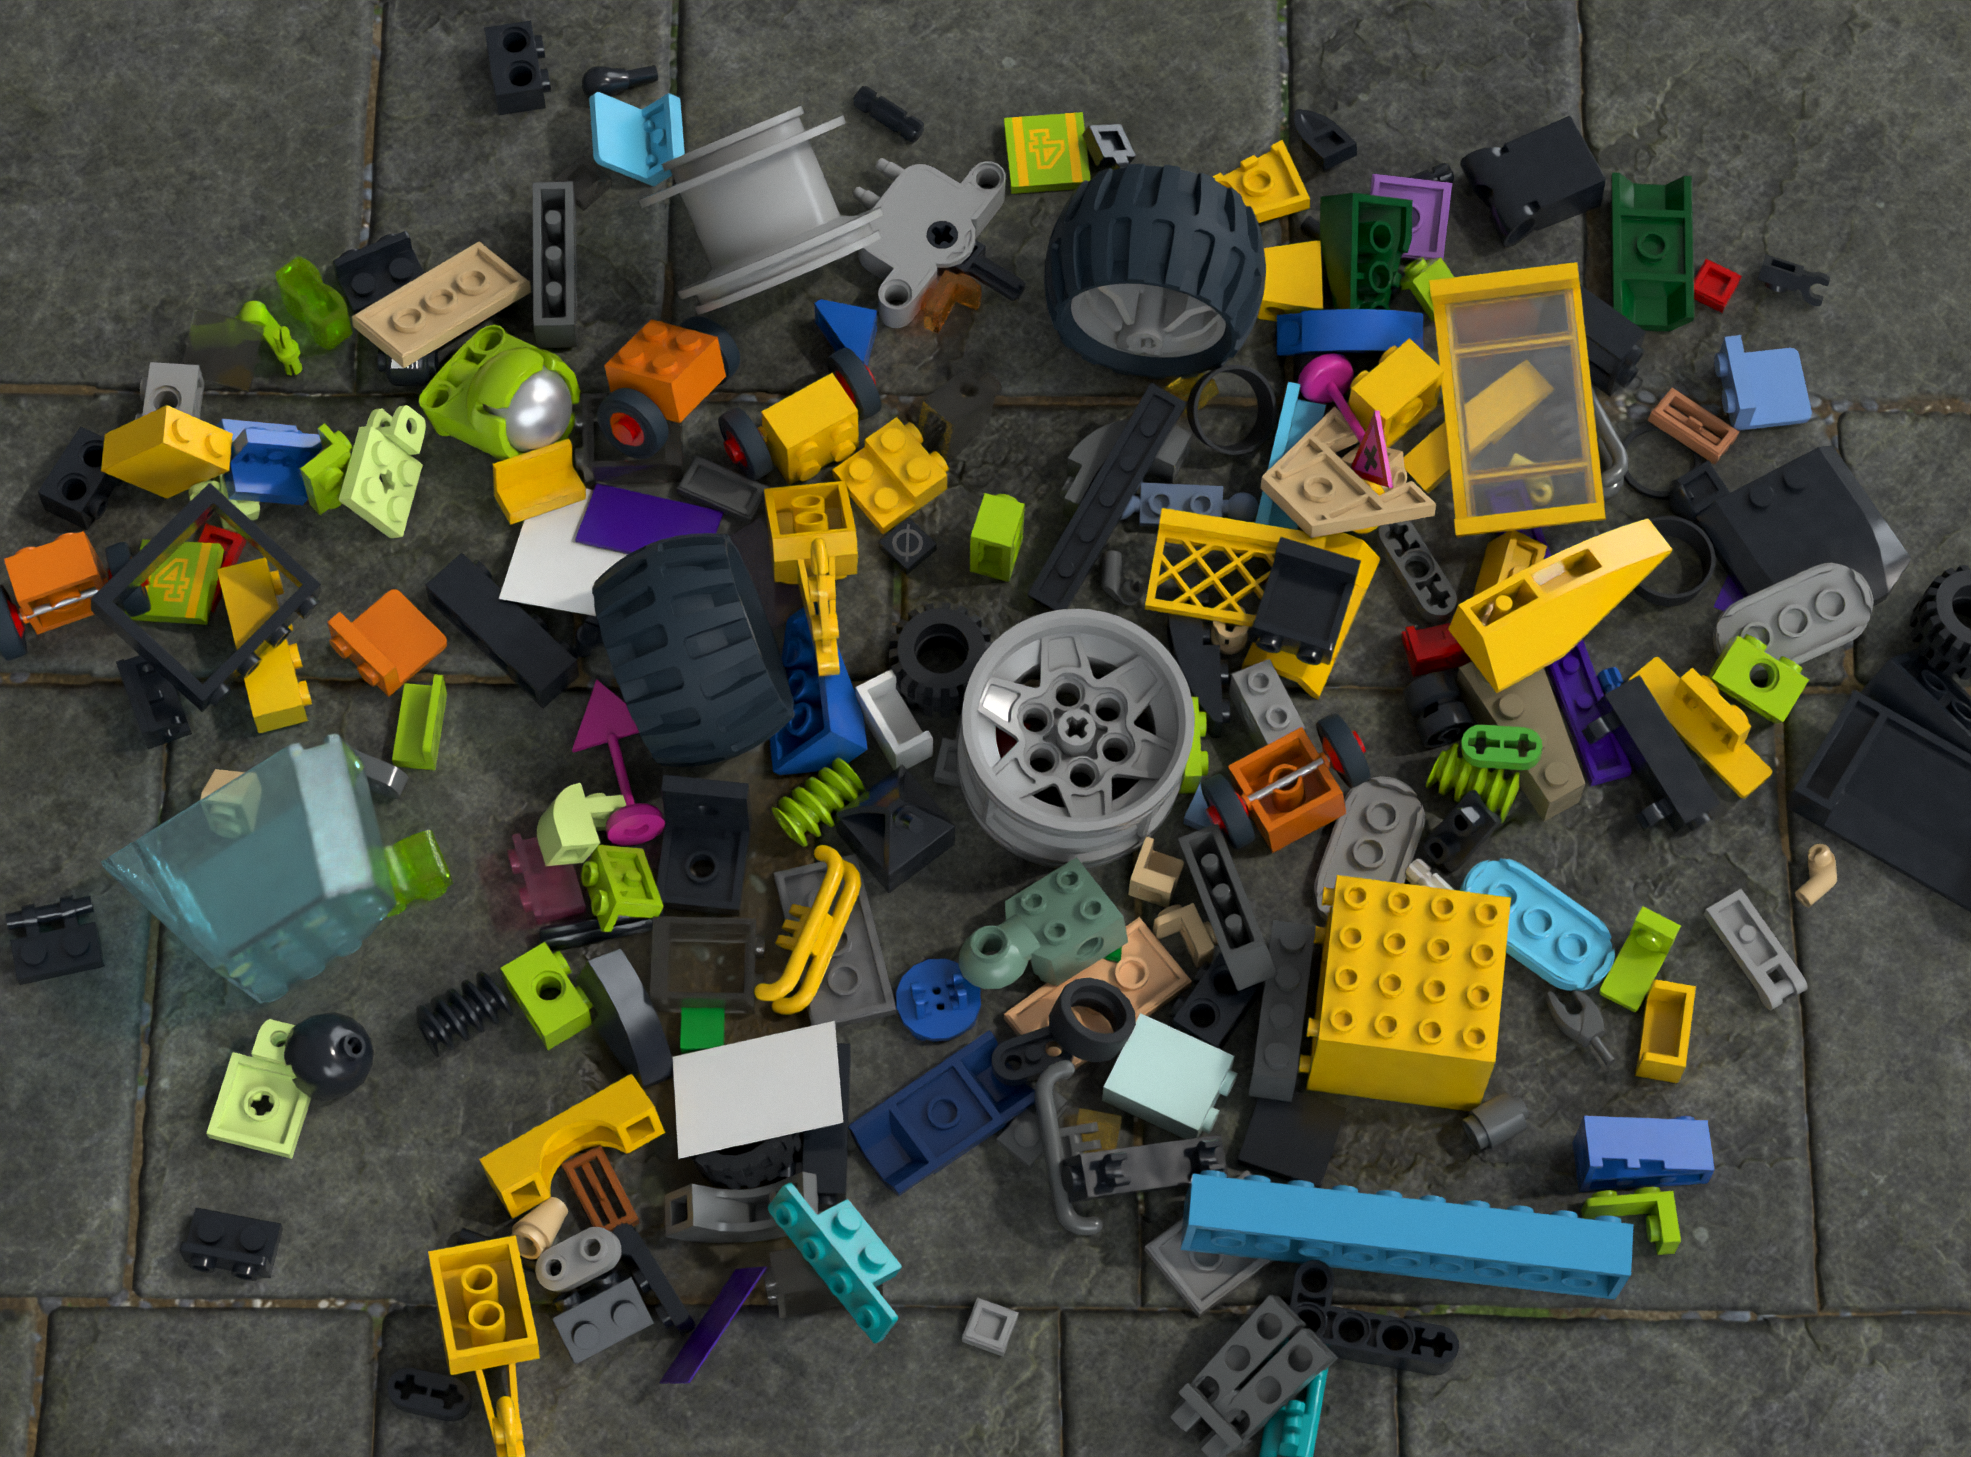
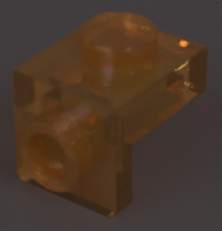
[920,270,982,334]

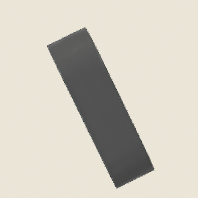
[328,745,409,799]

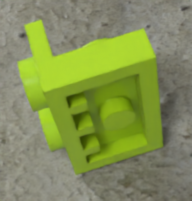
[581,845,664,932]

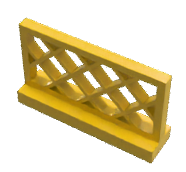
[1145,508,1326,627]

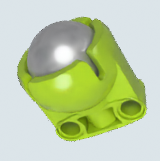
[419,325,580,461]

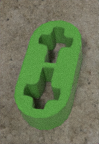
[1461,725,1543,770]

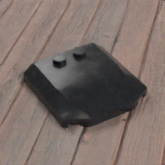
[1693,445,1912,606]

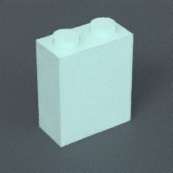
[1102,1013,1237,1139]

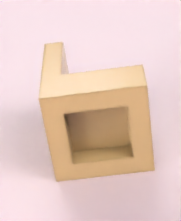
[1128,836,1184,908]

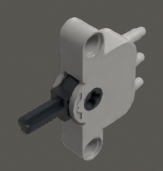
[852,158,1026,328]

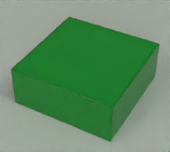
[680,1007,725,1054]

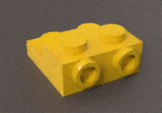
[832,417,949,534]

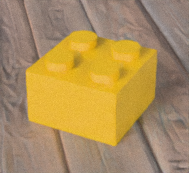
[1347,338,1444,448]

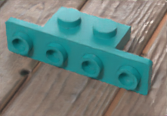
[768,1183,902,1344]

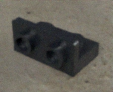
[333,231,424,315]
[179,1208,283,1281]

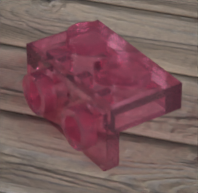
[507,833,586,925]

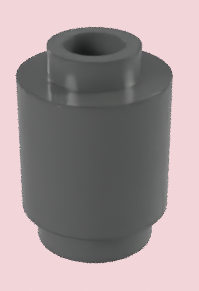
[1462,1091,1529,1151]

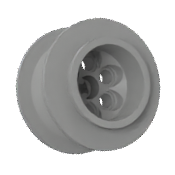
[639,106,884,315]

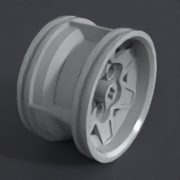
[957,609,1195,868]

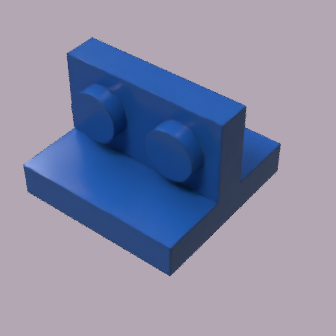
[216,419,322,505]

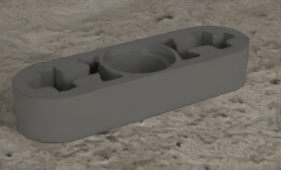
[1377,520,1457,624]

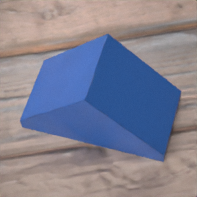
[814,299,877,367]

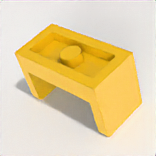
[1635,980,1696,1083]

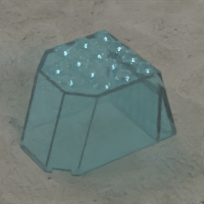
[101,733,396,1004]

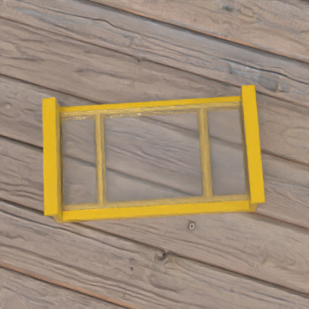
[1429,262,1606,538]

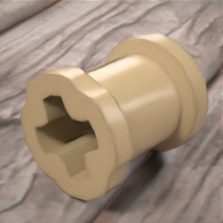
[1210,605,1249,655]

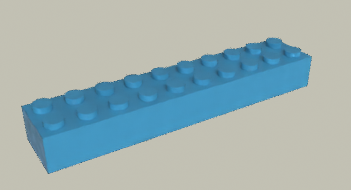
[1180,1170,1634,1300]

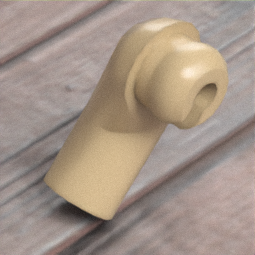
[1795,844,1837,908]

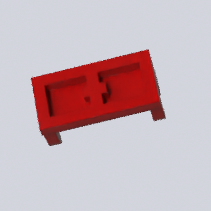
[1401,623,1472,677]

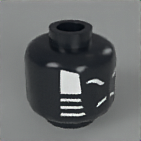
[378,348,438,386]

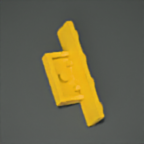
[1629,657,1772,799]

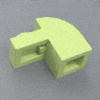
[537,783,626,866]

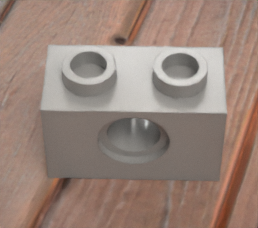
[135,362,205,420]
[1229,659,1306,750]

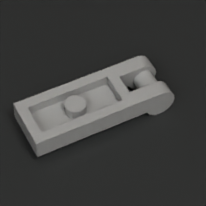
[1704,889,1808,1011]

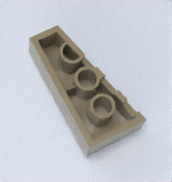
[1456,661,1586,822]

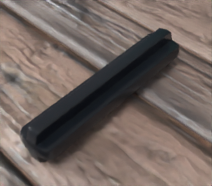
[539,909,666,951]

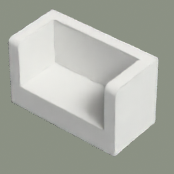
[855,670,933,770]

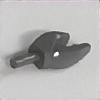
[1545,990,1615,1066]

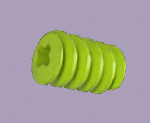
[1425,743,1520,823]
[771,757,865,847]

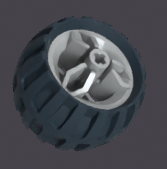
[1044,163,1266,380]

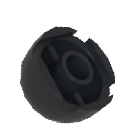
[284,1012,374,1101]

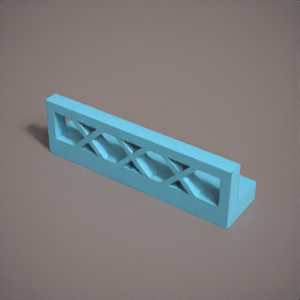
[1255,382,1326,530]

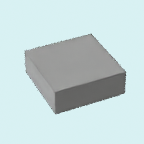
[962,1298,1019,1356]

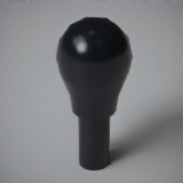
[582,65,658,98]

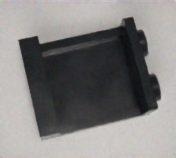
[1249,537,1361,665]

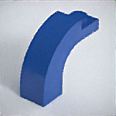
[1277,309,1423,356]

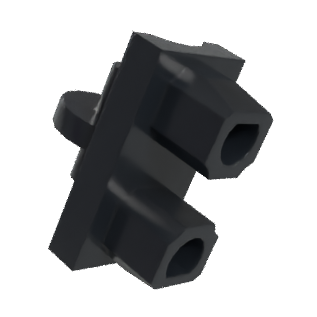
[1423,790,1503,873]

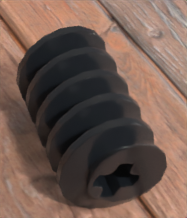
[416,971,513,1058]

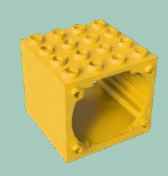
[1298,875,1511,1111]

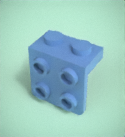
[1714,335,1812,431]

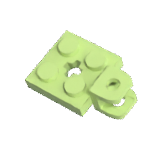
[339,405,426,538]
[206,1019,311,1159]

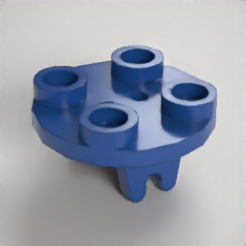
[896,959,981,1041]

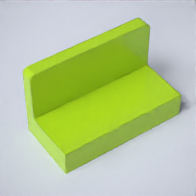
[392,674,447,770]

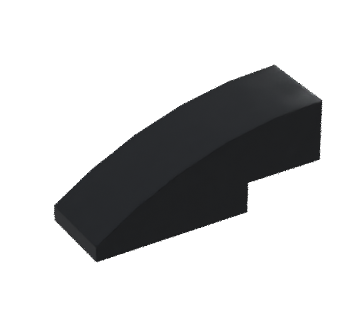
[575,948,674,1090]

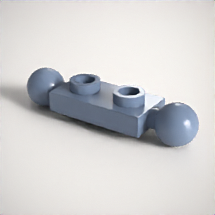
[1120,483,1259,527]

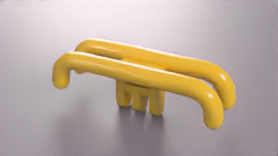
[754,845,861,1015]

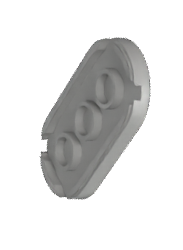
[1713,563,1874,680]
[1313,776,1425,922]

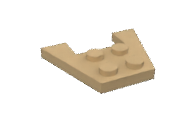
[1260,407,1436,538]

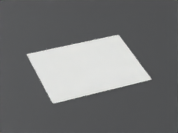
[499,489,628,616]
[673,1021,843,1159]

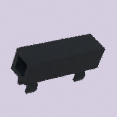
[1582,675,1720,833]
[772,1043,851,1212]
[1061,1135,1228,1203]

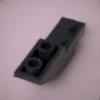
[1166,569,1230,738]

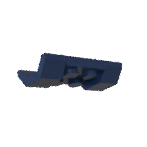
[848,1030,1035,1196]

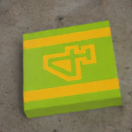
[1004,112,1090,194]
[125,539,224,625]

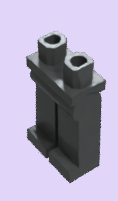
[1169,1295,1338,1457]

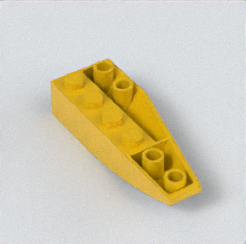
[1448,518,1672,693]

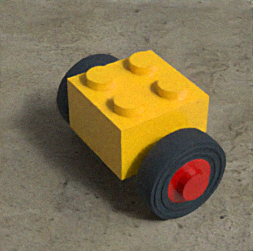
[718,347,882,486]

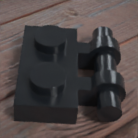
[5,895,105,985]

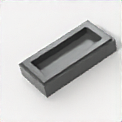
[677,455,769,526]

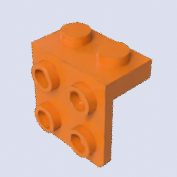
[327,589,447,697]

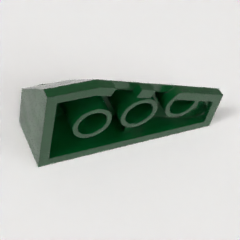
[1319,193,1413,358]

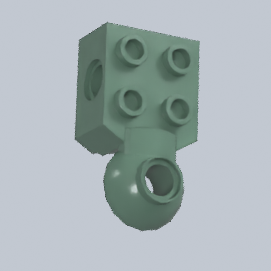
[958,857,1128,989]

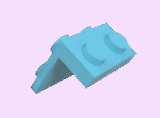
[589,92,685,187]

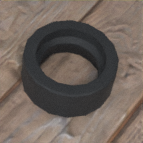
[1049,977,1136,1062]

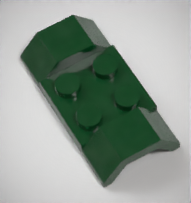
[1610,173,1694,332]

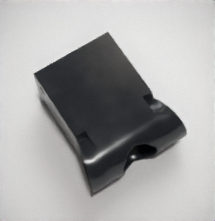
[1460,116,1606,248]

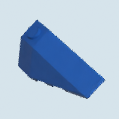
[770,602,868,775]

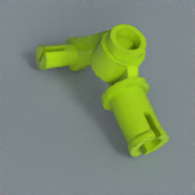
[191,301,302,376]

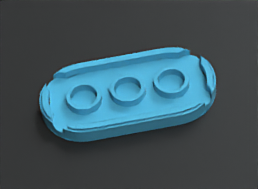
[1460,858,1615,991]

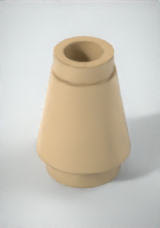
[511,1197,568,1259]

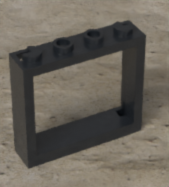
[91,483,321,712]

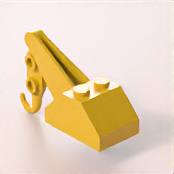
[764,481,858,677]
[428,1235,540,1457]

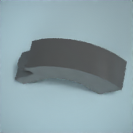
[1060,419,1192,519]
[665,1172,818,1243]

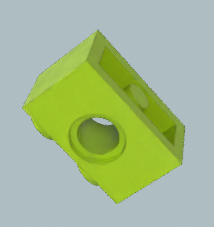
[1707,634,1809,724]
[500,942,594,1050]

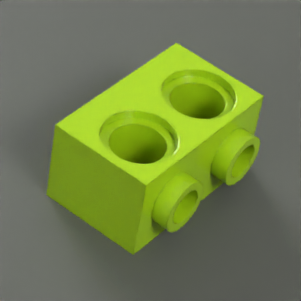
[970,493,1025,582]

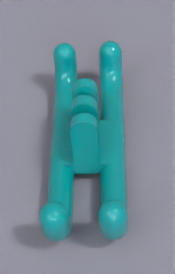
[1259,1340,1329,1457]

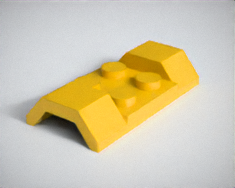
[1242,532,1380,700]

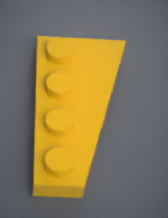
[1213,140,1310,223]

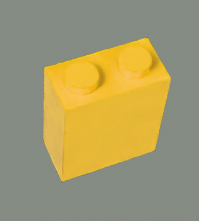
[101,405,233,499]

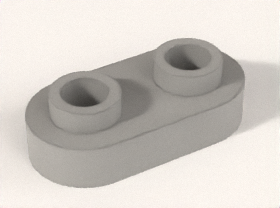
[535,1227,621,1293]

